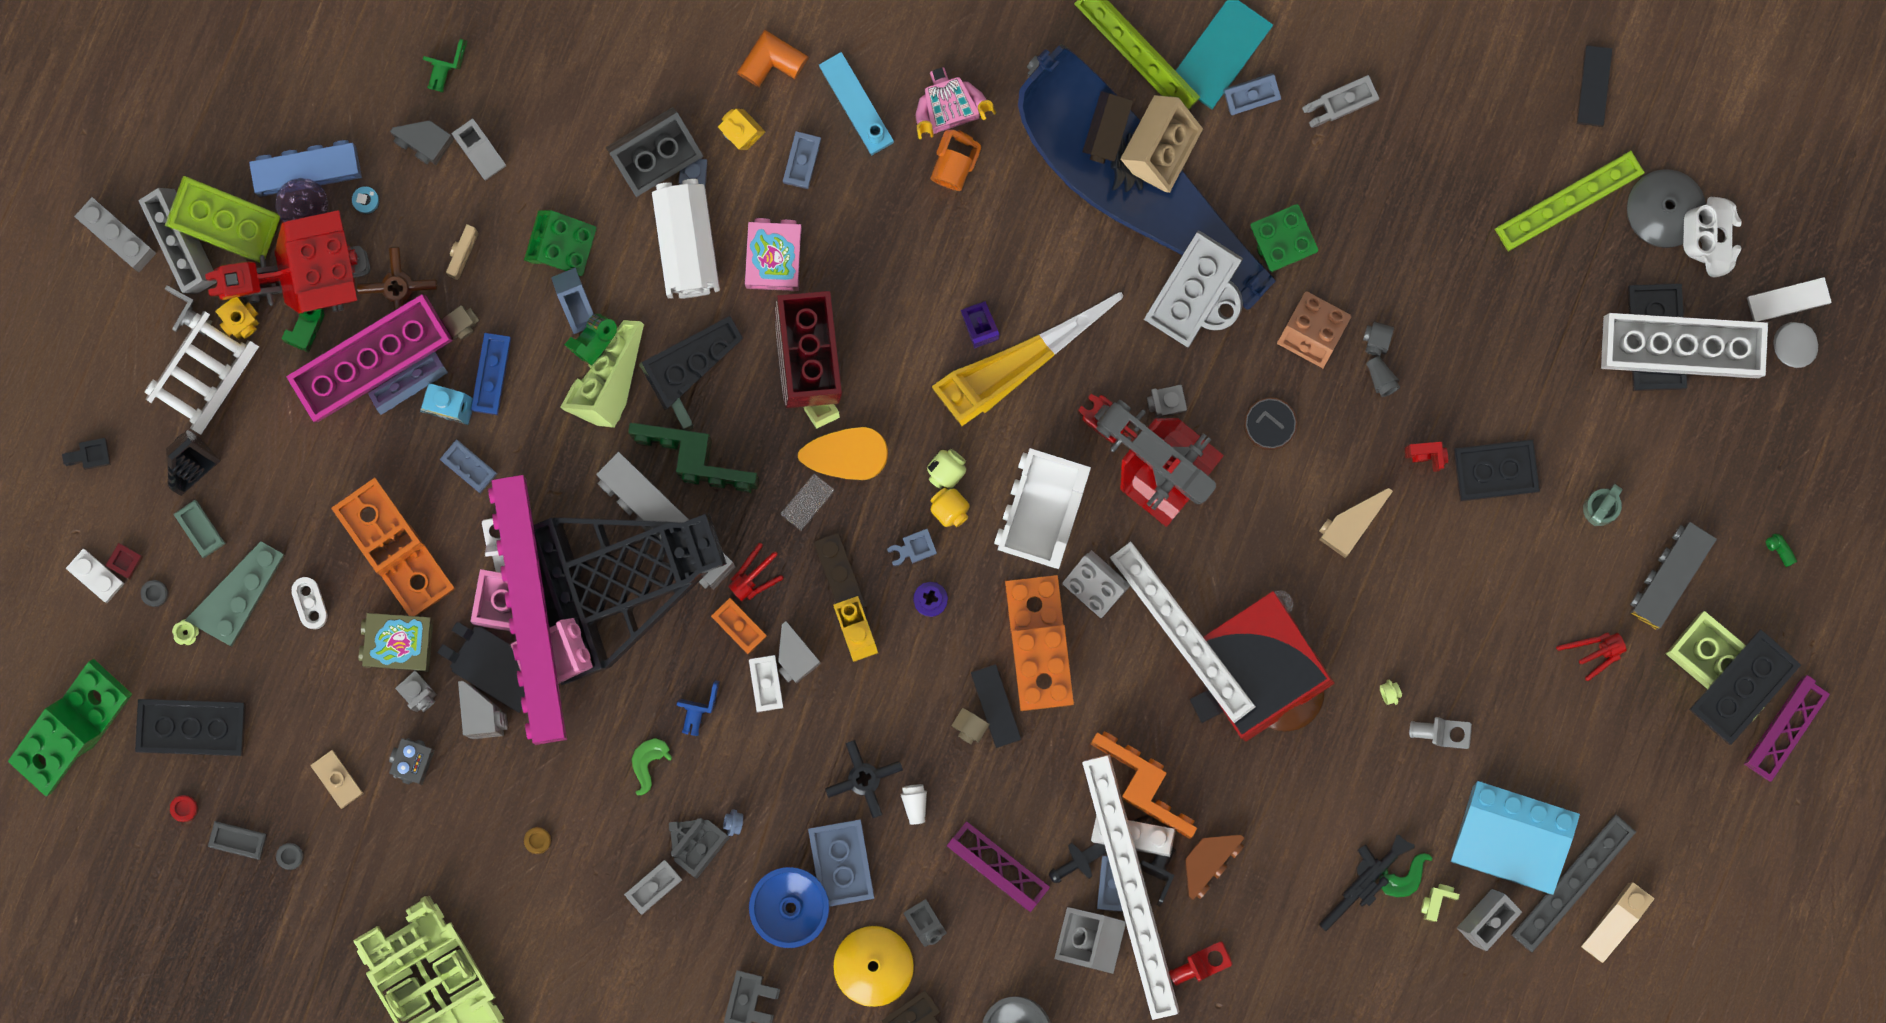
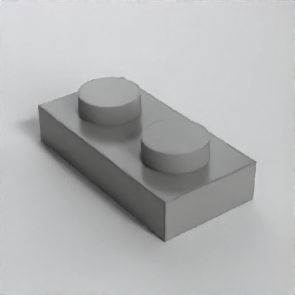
[624,860,682,915]

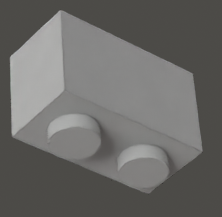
[1457,889,1522,951]

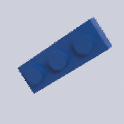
[471,333,511,415]

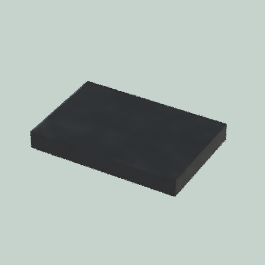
[1453,440,1540,502]

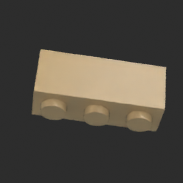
[1121,95,1203,193]

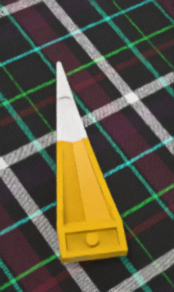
[932,292,1123,426]

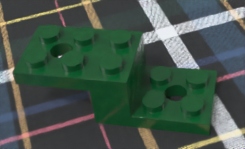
[628,423,759,493]

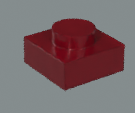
[105,543,143,579]

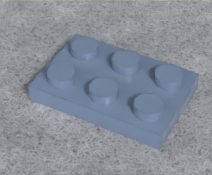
[808,820,875,907]

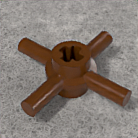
[357,247,437,311]

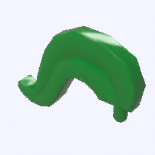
[1379,853,1433,898]

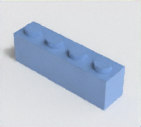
[249,140,362,197]

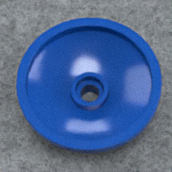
[749,867,829,948]

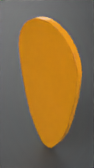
[798,427,888,480]

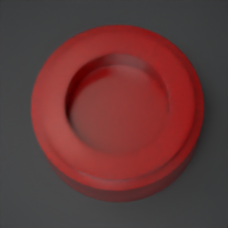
[170,795,198,822]

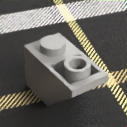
[451,118,506,181]

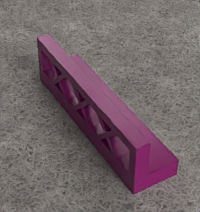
[1744,675,1830,782]
[947,821,1050,912]

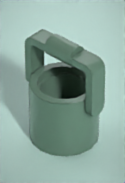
[1583,484,1623,526]

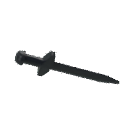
[1049,815,1155,883]

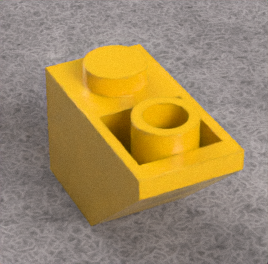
[833,596,878,662]

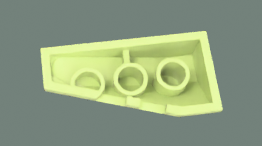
[560,320,644,427]

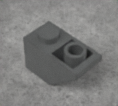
[390,120,454,165]

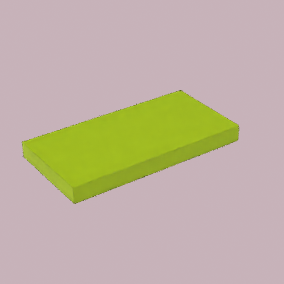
[165,176,281,264]

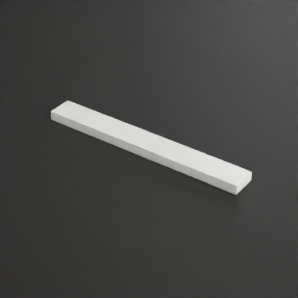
[1110,541,1256,723]

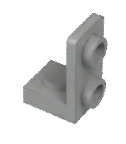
[395,671,437,712]

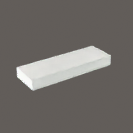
[1747,277,1832,322]

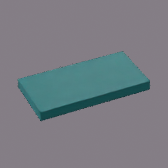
[1176,0,1273,110]

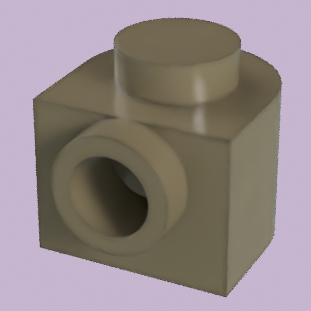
[442,305,479,340]
[951,708,990,744]

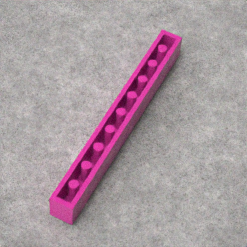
[488,475,567,745]

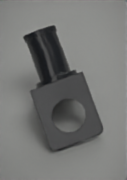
[1140,847,1176,907]

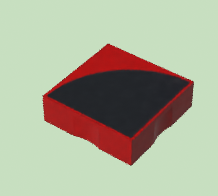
[1204,591,1335,741]

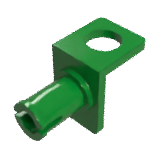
[422,39,467,92]

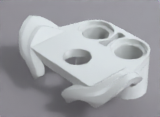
[1683,197,1742,277]

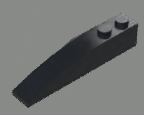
[166,430,220,496]

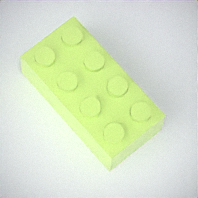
[1665,611,1763,719]

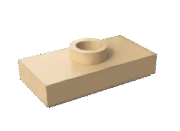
[446,224,478,280]
[310,750,364,809]

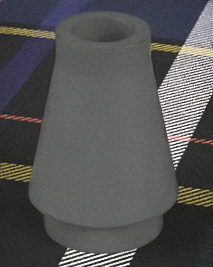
[1366,356,1400,397]

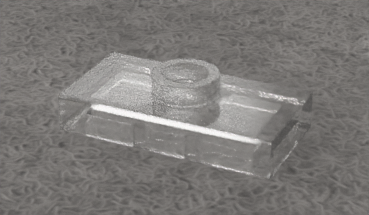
[781,474,835,531]

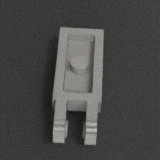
[1302,75,1379,128]

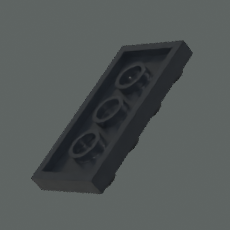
[1628,284,1687,391]
[1689,629,1801,745]
[135,699,246,756]

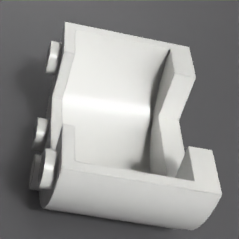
[994,448,1091,569]

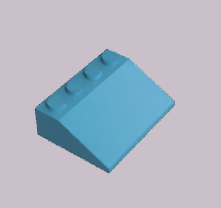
[1450,781,1580,895]

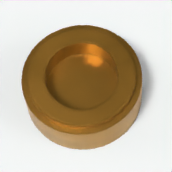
[524,827,551,854]

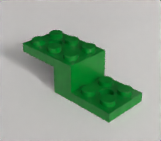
[8,659,132,797]

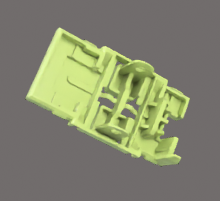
[353,896,504,1023]

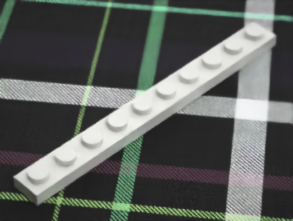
[1082,754,1180,1020]

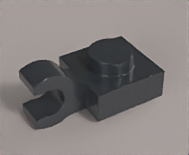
[62,438,111,470]

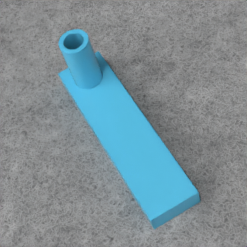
[819,52,894,156]

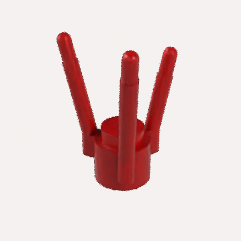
[728,543,783,601]
[1556,632,1627,681]

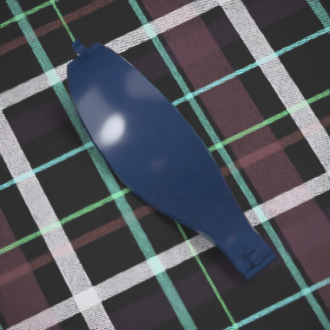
[1018,44,1276,310]

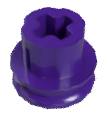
[913,582,948,617]

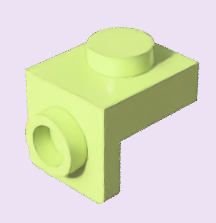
[1421,884,1460,922]

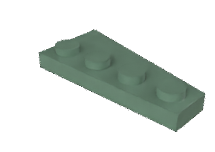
[185,541,285,647]

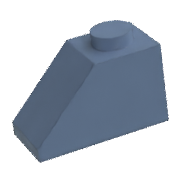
[551,268,594,334]

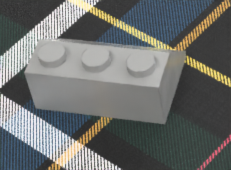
[458,681,508,739]

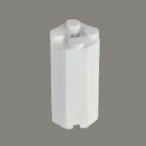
[652,179,720,299]

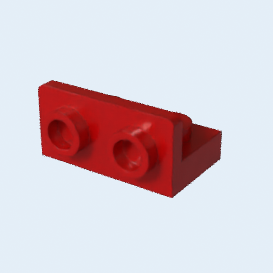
[1404,442,1448,472]

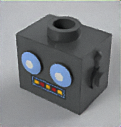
[389,738,435,785]

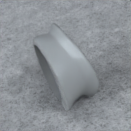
[1773,322,1818,368]

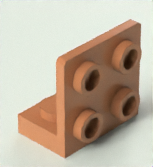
[1277,291,1351,368]

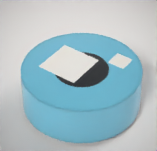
[352,187,379,214]

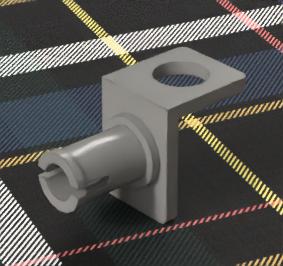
[165,285,213,336]
[1409,717,1472,749]

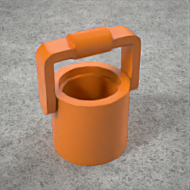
[930,129,981,191]

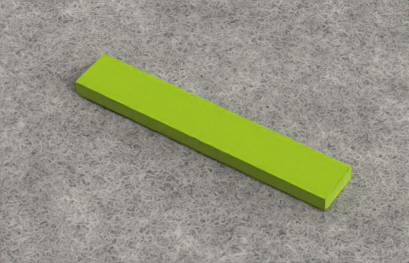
[1074,0,1200,110]
[1495,151,1645,252]

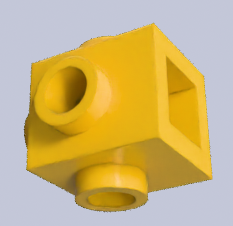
[215,297,260,339]

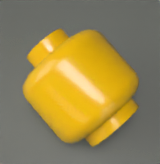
[930,488,970,527]

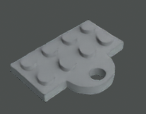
[1144,231,1243,347]

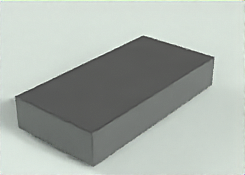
[208,821,267,860]

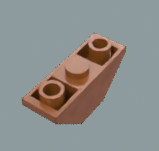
[1184,835,1244,900]

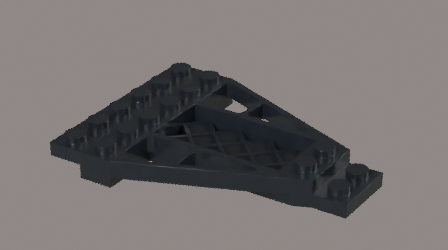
[533,514,727,685]

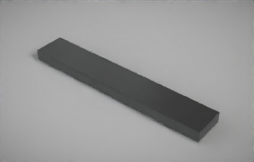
[1511,814,1636,953]

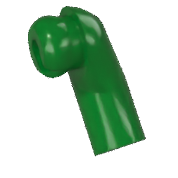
[1766,533,1798,568]

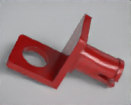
[1169,941,1233,986]

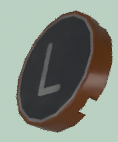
[1244,397,1297,450]

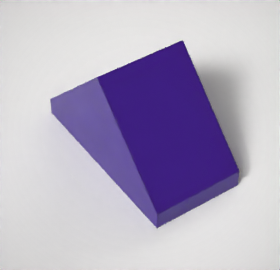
[961,302,999,349]

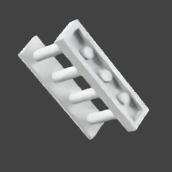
[145,311,259,435]

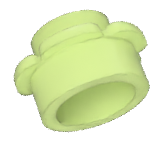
[172,619,199,645]
[1380,680,1402,705]

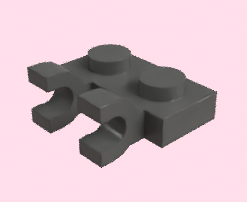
[724,970,781,1023]

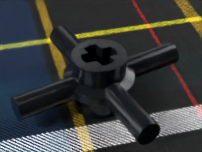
[825,740,903,819]

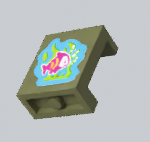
[359,613,434,672]

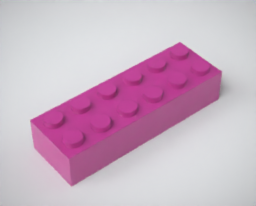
[286,294,453,422]

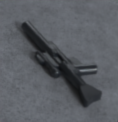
[1319,835,1415,931]

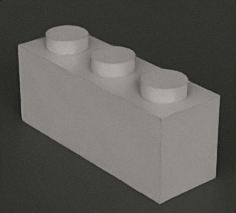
[74,197,156,272]

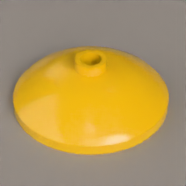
[834,926,914,1007]

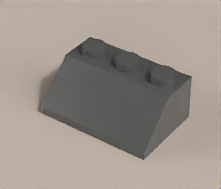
[606,107,704,197]

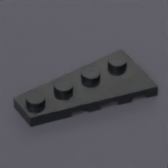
[639,316,743,410]

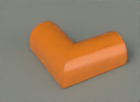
[737,30,809,87]

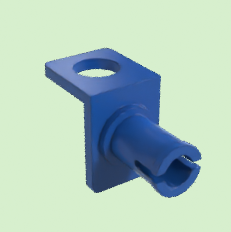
[676,680,720,736]

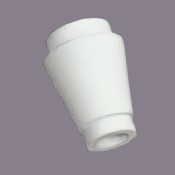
[901,784,927,824]

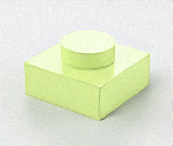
[804,404,840,429]

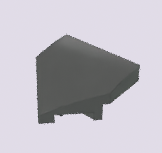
[669,818,730,879]

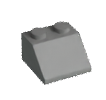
[1054,907,1126,974]

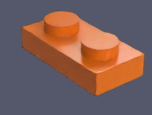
[711,598,767,655]

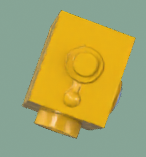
[718,109,765,150]

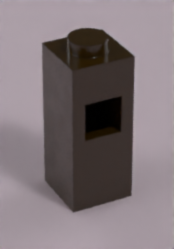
[1082,92,1133,164]

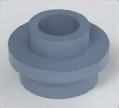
[723,809,743,836]

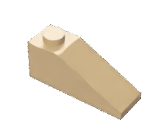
[1319,488,1393,558]
[1581,882,1655,963]

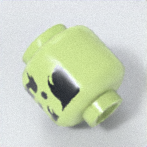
[927,449,966,489]

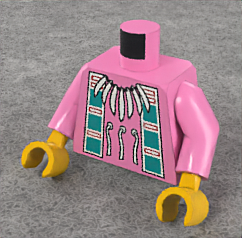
[915,68,996,139]

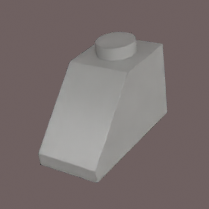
[778,621,821,684]

